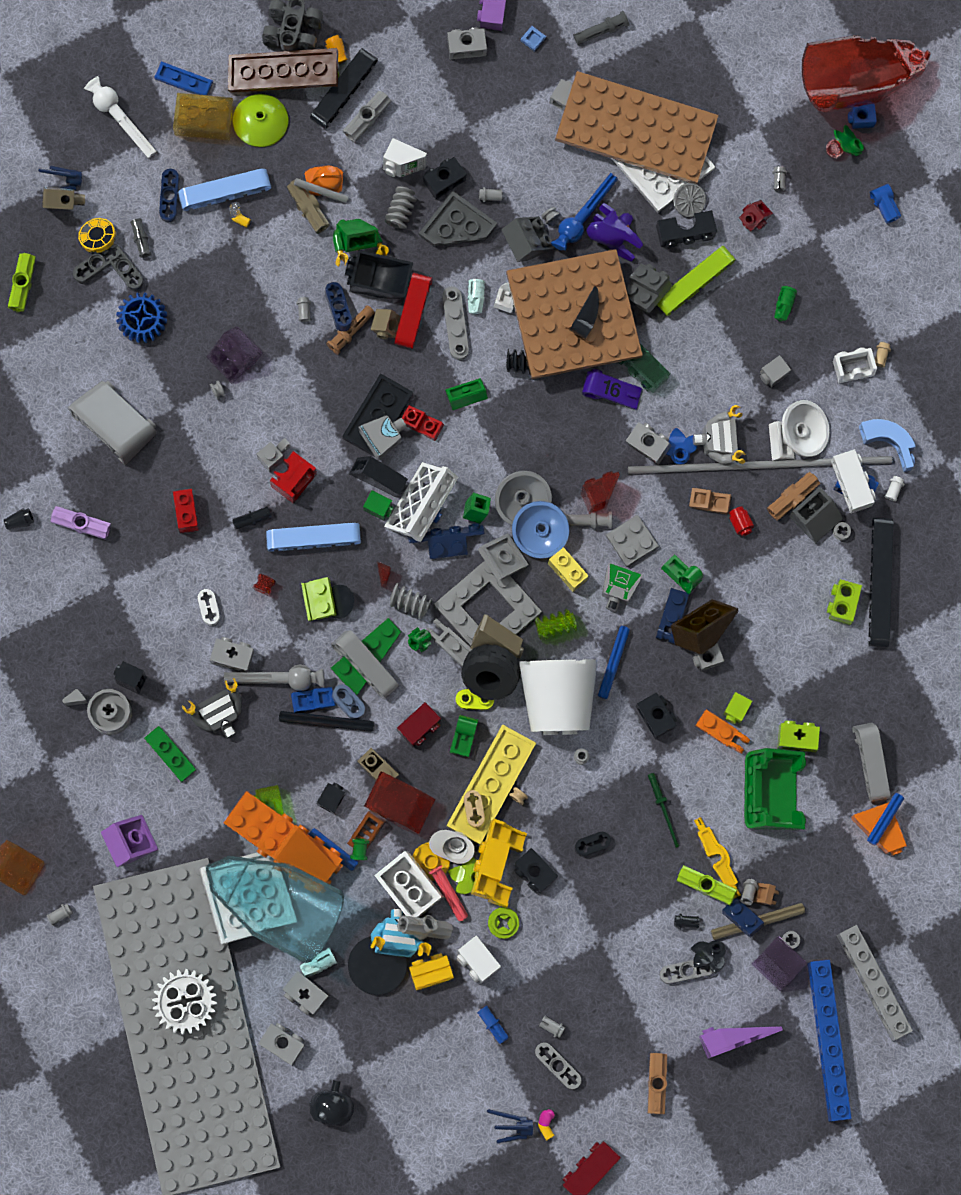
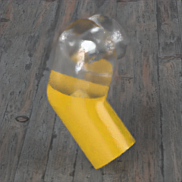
[229,202,251,228]

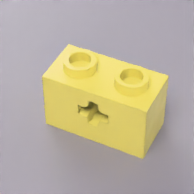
[548,547,588,592]

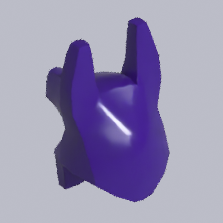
[586,203,643,261]

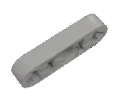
[659,960,713,984]
[535,1043,581,1089]

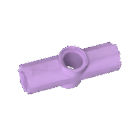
[51,506,111,540]

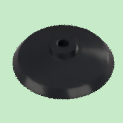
[331,585,354,619]

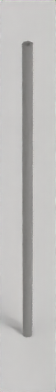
[628,456,892,474]

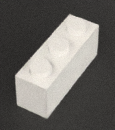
[831,449,876,514]

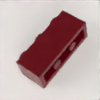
[562,1141,621,1195]

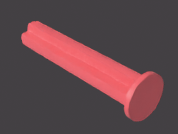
[428,865,468,922]

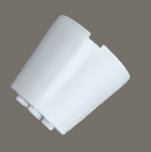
[519,659,597,735]

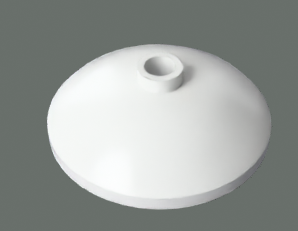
[782,400,829,457]

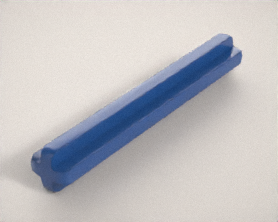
[598,626,630,699]

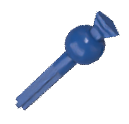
[551,173,618,250]

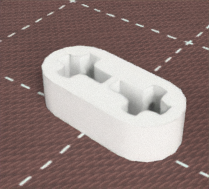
[198,589,220,626]

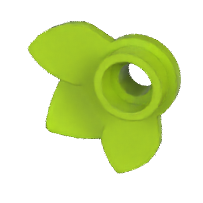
[448,857,476,894]

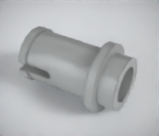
[772,166,787,191]
[479,187,502,202]
[296,297,311,322]
[574,749,589,765]
[740,879,759,905]
[46,904,73,926]
[539,1015,565,1038]

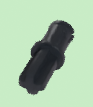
[232,506,271,529]

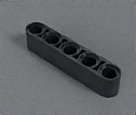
[310,48,378,129]

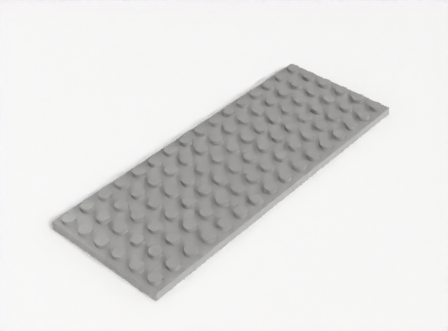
[93,858,280,1195]

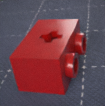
[173,489,199,533]

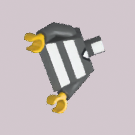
[182,678,242,739]

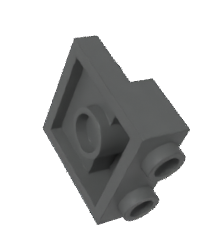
[626,263,672,313]

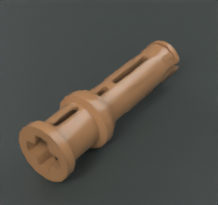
[326,305,375,355]

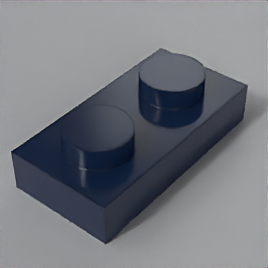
[722,898,764,938]

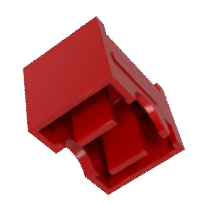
[270,451,317,504]

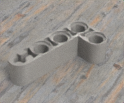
[331,630,399,699]
[852,723,890,802]

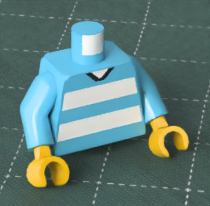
[370,909,431,958]

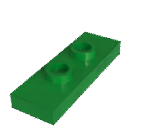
[144,726,196,783]

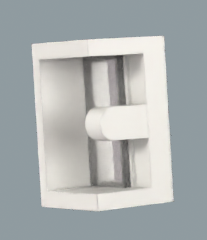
[833,348,877,384]

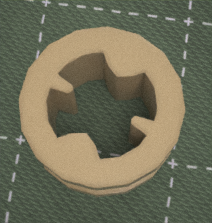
[509,787,528,805]

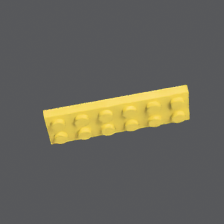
[446,724,536,845]

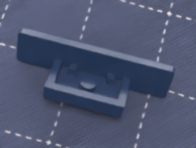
[408,523,485,559]

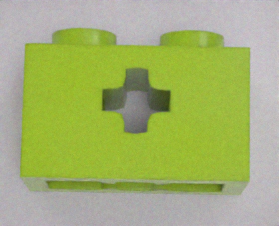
[777,721,820,752]

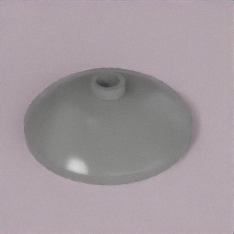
[495,471,552,525]

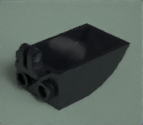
[345,250,413,299]

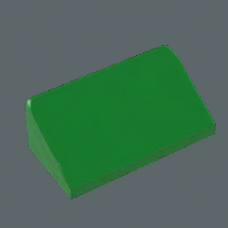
[445,378,488,410]

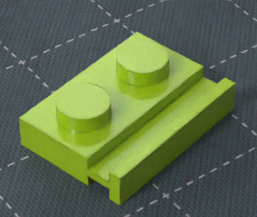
[301,577,336,621]

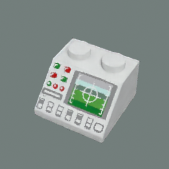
[383,138,427,177]

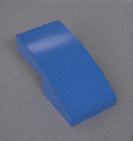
[291,687,335,713]

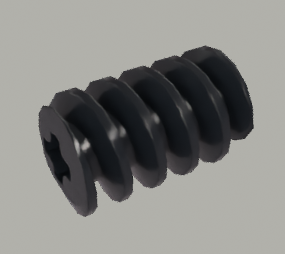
[506,348,530,374]

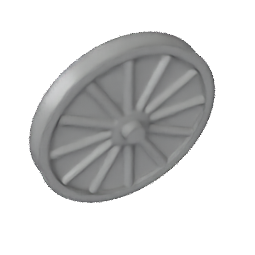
[673,183,706,217]

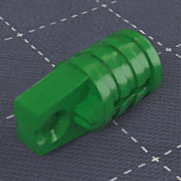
[774,286,797,321]

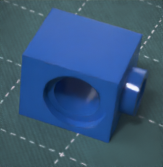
[848,104,877,129]

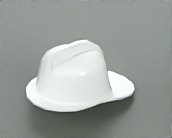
[429,830,475,864]

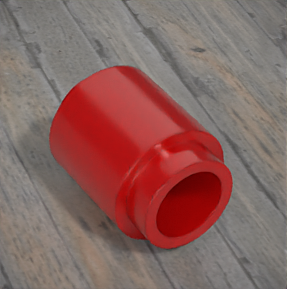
[729,506,754,536]

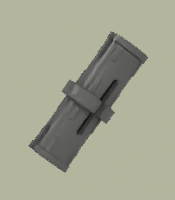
[130,218,151,258]

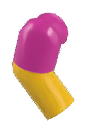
[538,1109,555,1140]

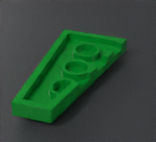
[331,618,401,696]

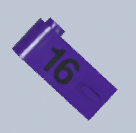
[582,369,642,409]

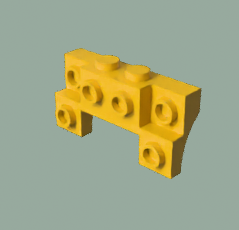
[471,819,527,908]

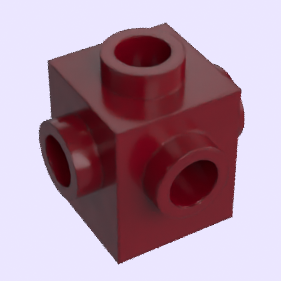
[739,200,773,231]

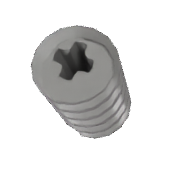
[385,187,417,229]
[390,583,432,619]

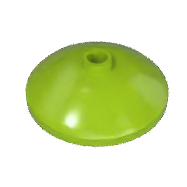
[233,94,289,147]

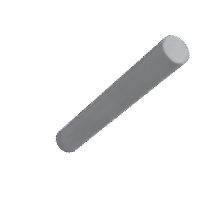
[294,178,348,203]

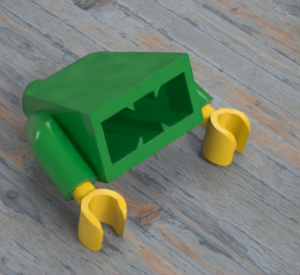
[333,219,389,267]

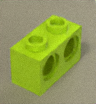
[826,579,862,625]

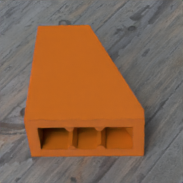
[851,802,907,856]

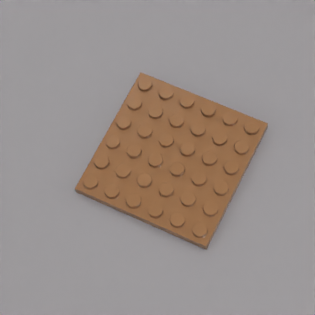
[506,249,642,379]

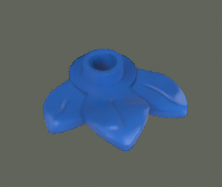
[666,428,697,465]

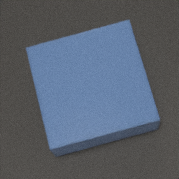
[520,26,546,52]

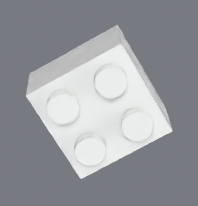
[457,936,501,984]

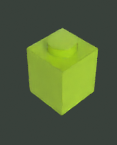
[723,692,752,724]

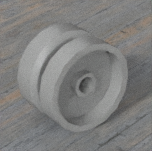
[87,689,132,735]

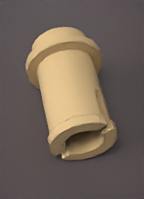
[875,342,891,367]

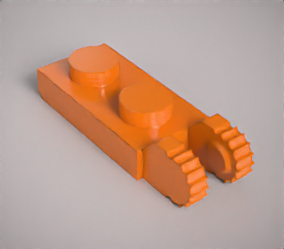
[695,709,750,754]

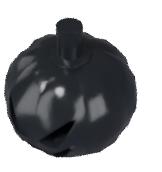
[310,1080,354,1126]

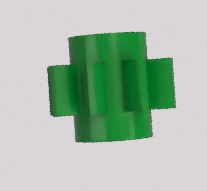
[408,627,432,653]

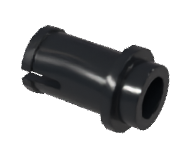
[674,914,699,929]

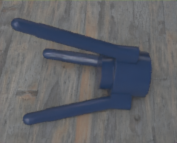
[38,166,82,190]
[487,1109,533,1143]

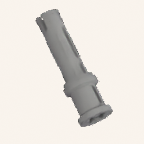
[566,511,612,529]

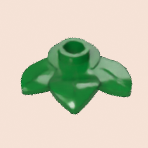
[834,125,864,156]

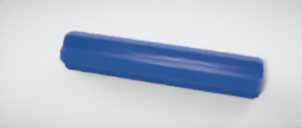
[867,793,904,846]
[308,828,358,871]

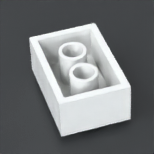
[374,851,444,918]

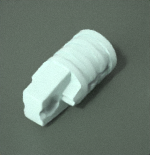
[467,279,485,314]
[300,948,337,978]

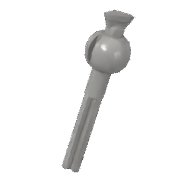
[224,664,325,691]

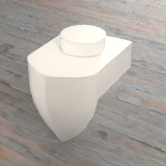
[493,283,514,313]

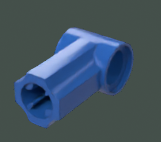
[870,184,901,224]

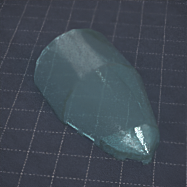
[206,856,344,963]

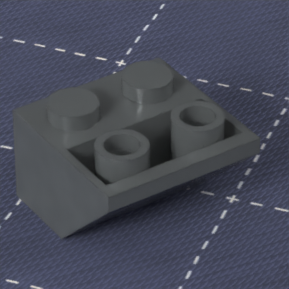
[501,216,555,262]
[789,487,843,544]

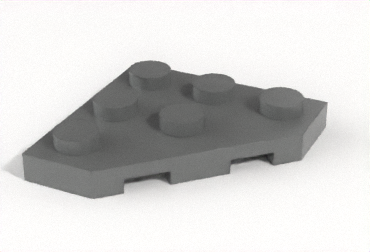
[419,191,497,246]

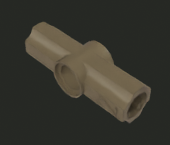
[287,178,330,234]

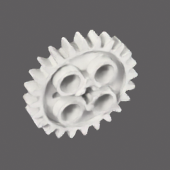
[152,969,217,1034]

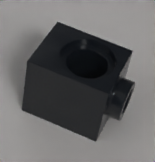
[316,782,345,815]

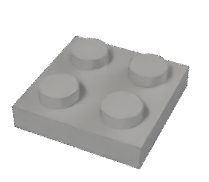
[606,515,658,567]
[478,533,529,581]

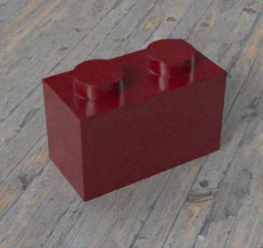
[397,702,441,747]

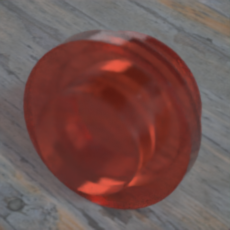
[826,139,844,158]

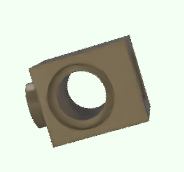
[371,309,401,340]

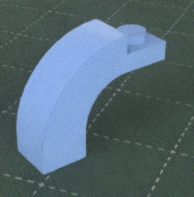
[859,419,916,472]

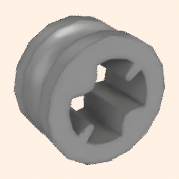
[541,207,560,225]
[210,381,226,400]
[833,522,851,541]
[782,931,800,949]

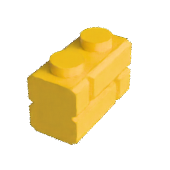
[409,953,454,991]

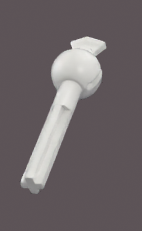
[84,76,157,159]

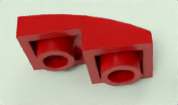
[402,405,444,441]

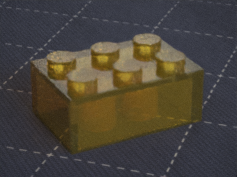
[173,93,234,140]

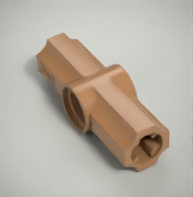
[767,472,820,521]
[647,1053,667,1114]

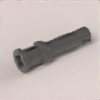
[573,11,629,45]

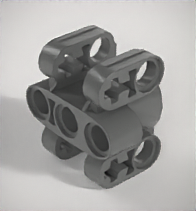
[262,0,323,51]

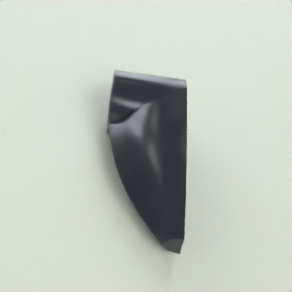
[570,286,599,340]

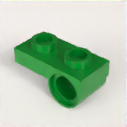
[661,554,703,594]
[450,715,478,758]

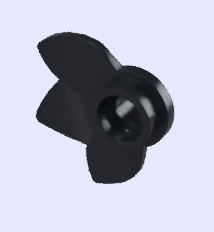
[691,940,726,974]

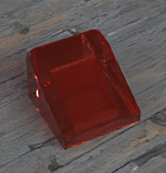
[377,562,391,588]

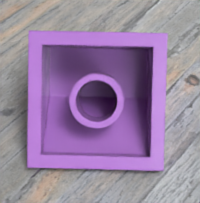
[101,815,158,867]

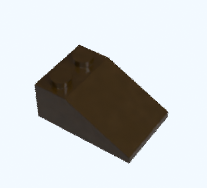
[671,599,739,654]

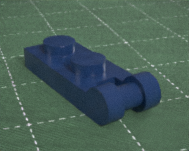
[656,588,689,644]

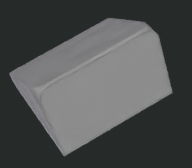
[62,689,88,706]

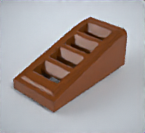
[347,810,386,849]

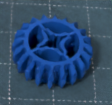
[116,292,167,343]

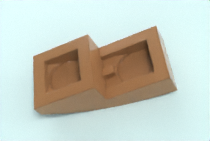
[689,488,731,515]

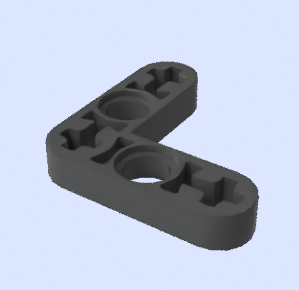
[73,243,143,291]

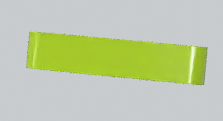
[657,245,736,316]

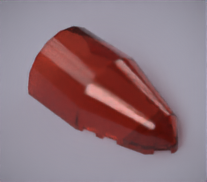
[802,35,931,113]

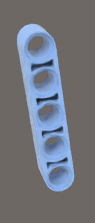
[178,169,271,211]
[266,523,361,552]

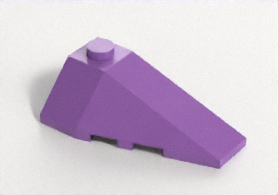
[699,1026,783,1059]

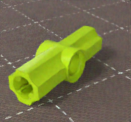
[8,253,36,312]
[677,865,737,905]

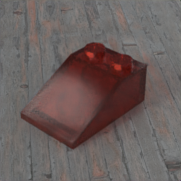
[364,771,436,834]

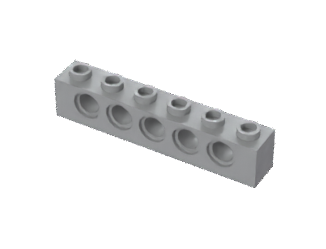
[836,925,913,1041]

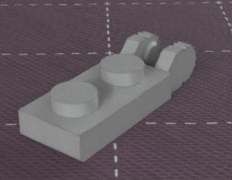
[426,619,472,667]

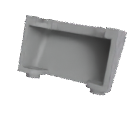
[68,381,157,465]

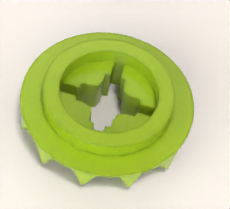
[488,907,519,939]

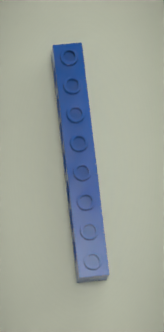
[807,960,851,1121]

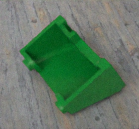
[744,748,806,830]

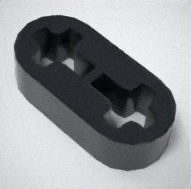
[575,831,611,856]

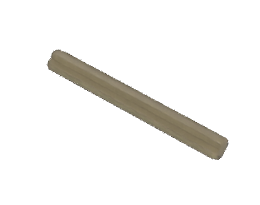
[711,903,805,940]

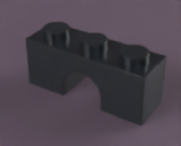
[656,210,717,248]

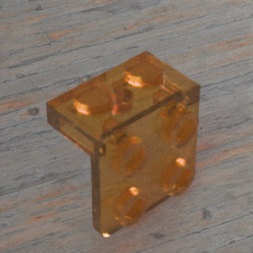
[0,840,44,895]

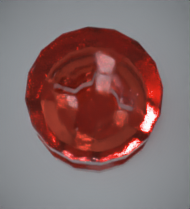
[252,574,276,596]

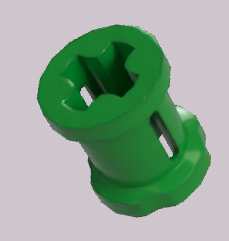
[350,838,370,860]

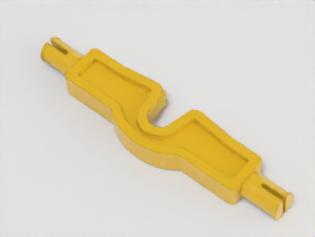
[694,817,741,899]

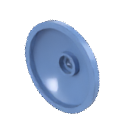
[512,501,569,558]

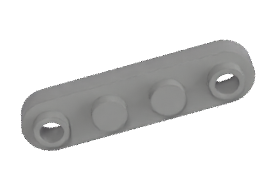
[442,286,469,360]

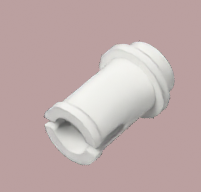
[885,476,904,502]

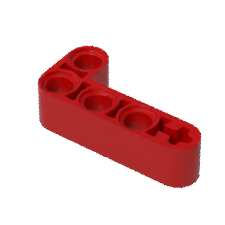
[394,273,433,349]

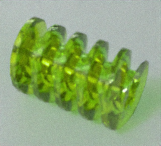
[535,609,577,640]

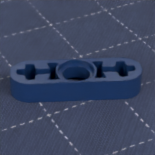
[159,168,179,223]
[325,282,352,331]

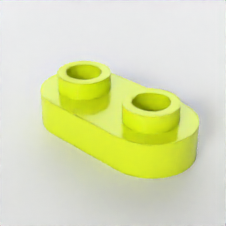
[456,689,494,710]

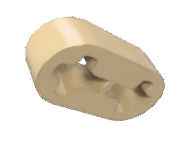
[464,790,485,828]

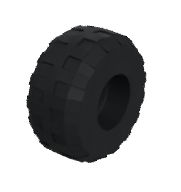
[461,644,520,700]

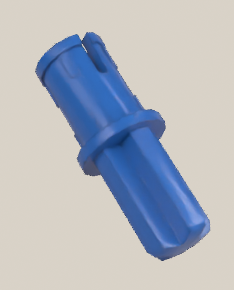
[477,1006,508,1044]

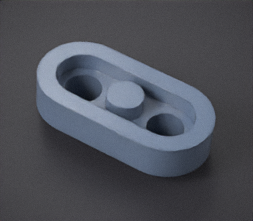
[332,685,365,719]

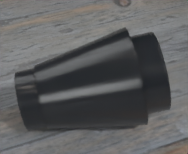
[4,508,34,530]

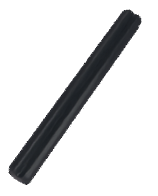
[279,711,375,732]

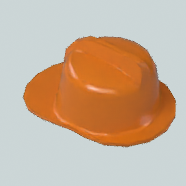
[304,165,343,196]

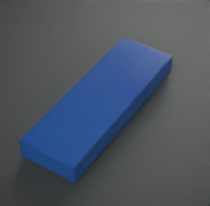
[154,61,213,98]

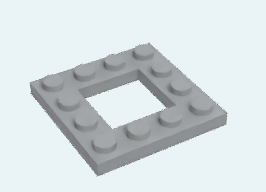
[434,561,542,647]

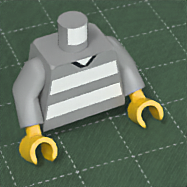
[693,405,746,464]

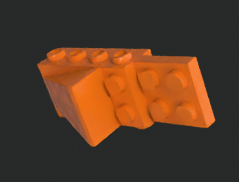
[224,791,343,893]

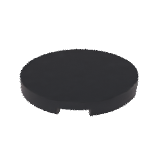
[348,936,407,995]

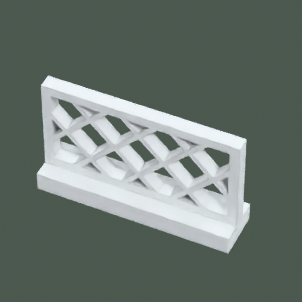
[384,462,459,542]

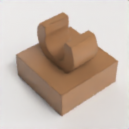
[753,883,779,905]

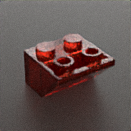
[581,471,620,514]

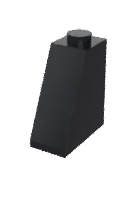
[349,456,408,496]

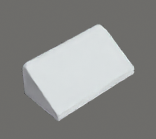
[769,421,795,461]

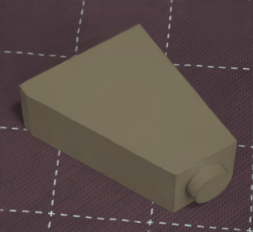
[470,614,524,659]

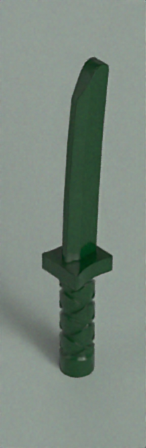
[647,773,679,848]

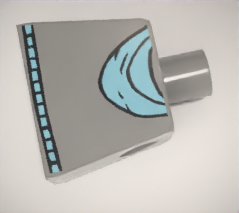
[359,416,407,461]

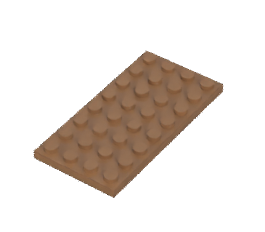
[555,71,718,184]

